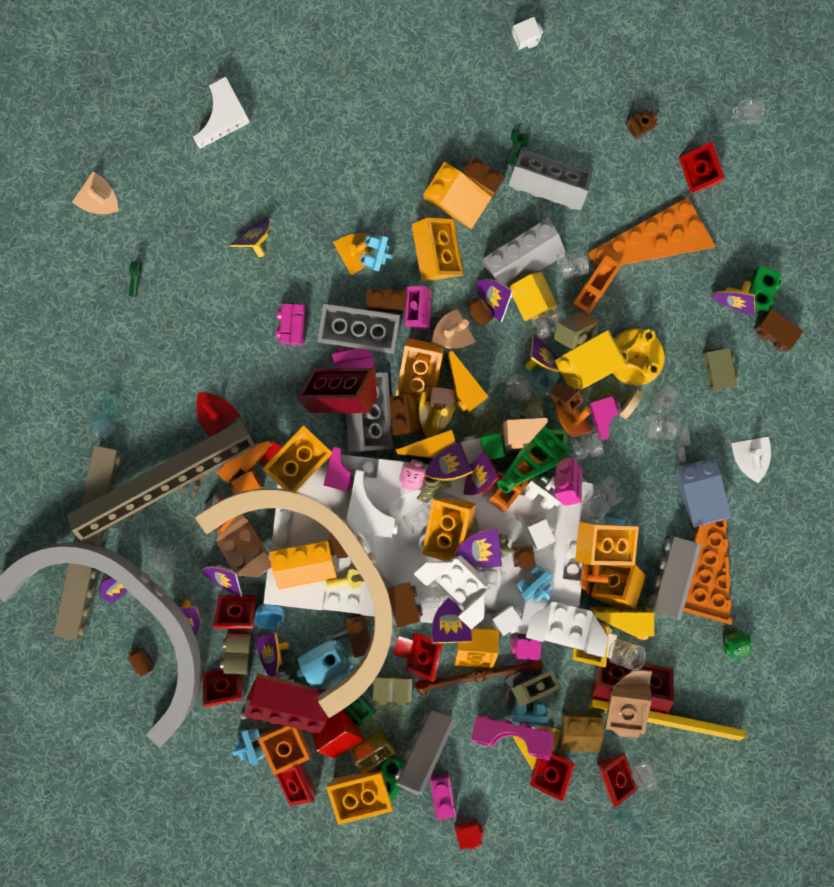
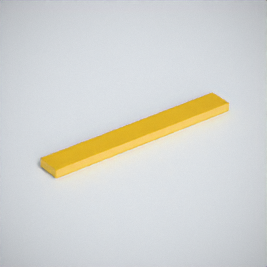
[588,699,746,741]

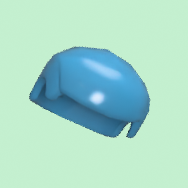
[254,603,285,629]

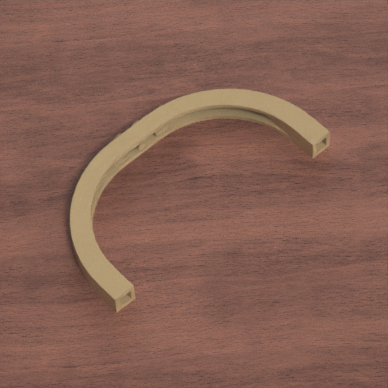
[195,488,392,718]

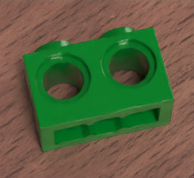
[749,266,782,312]
[480,431,505,459]
[378,752,406,802]

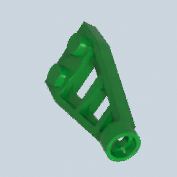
[497,425,571,493]

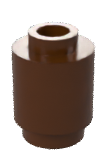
[467,298,494,327]
[127,647,154,677]

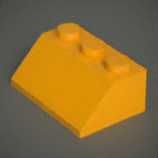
[411,218,464,281]
[422,498,477,561]
[269,540,337,590]

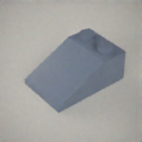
[675,457,731,528]

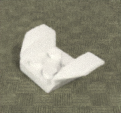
[414,555,489,629]
[526,601,608,657]

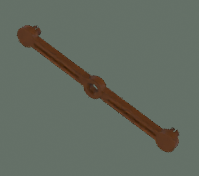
[415,659,543,696]

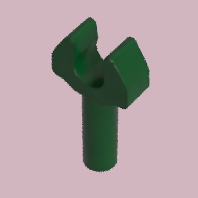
[505,129,529,166]
[129,261,142,297]

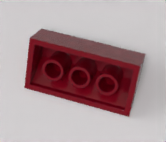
[298,367,377,413]
[591,656,674,714]
[244,674,328,733]

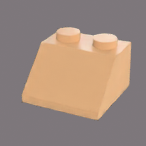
[503,418,547,449]

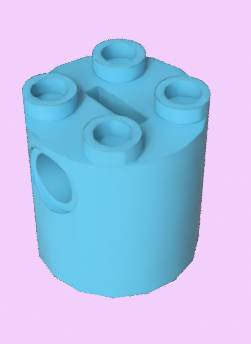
[297,638,353,689]

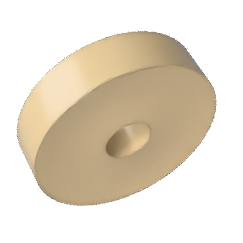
[619,390,643,419]

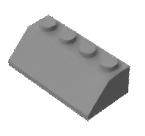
[508,149,593,211]
[482,218,566,287]
[317,304,400,354]
[346,373,393,452]
[648,536,702,620]
[395,710,456,795]

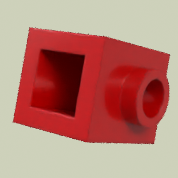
[455,819,485,850]

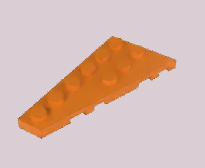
[588,197,716,268]
[683,519,732,625]

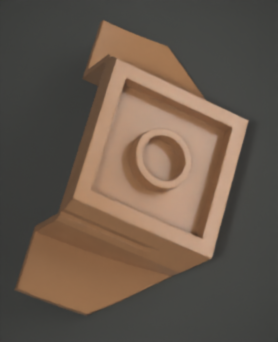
[216,514,272,577]
[605,670,652,738]

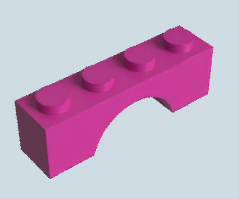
[471,715,554,760]

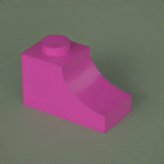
[588,396,620,441]
[323,447,355,491]

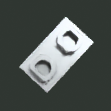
[525,476,560,511]

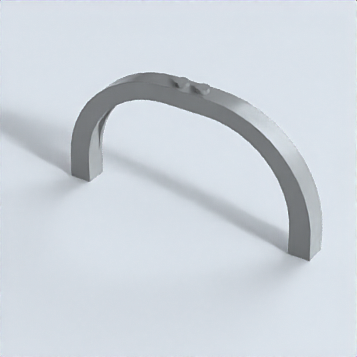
[0,542,201,748]

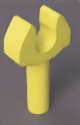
[326,568,364,589]

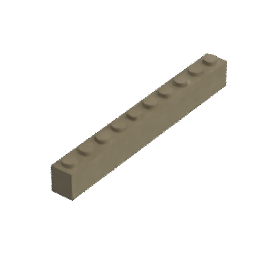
[67,421,256,542]
[53,445,123,640]

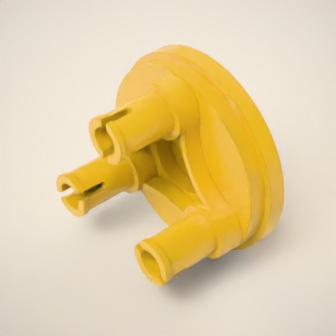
[612,328,665,386]

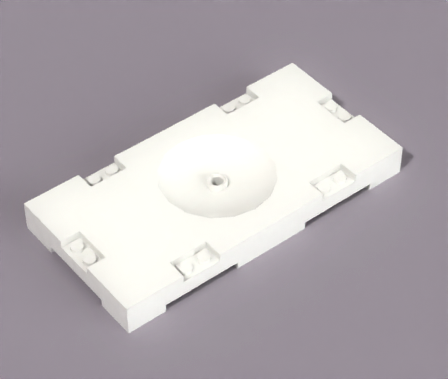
[264,455,593,634]

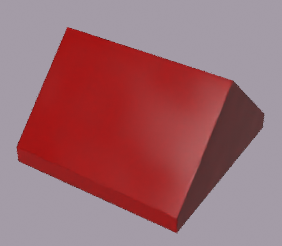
[679,142,725,193]
[213,595,257,629]
[405,633,443,681]
[203,669,246,708]
[313,709,364,759]
[530,751,575,801]
[597,754,637,807]
[276,762,317,806]

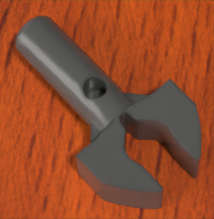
[499,673,524,708]

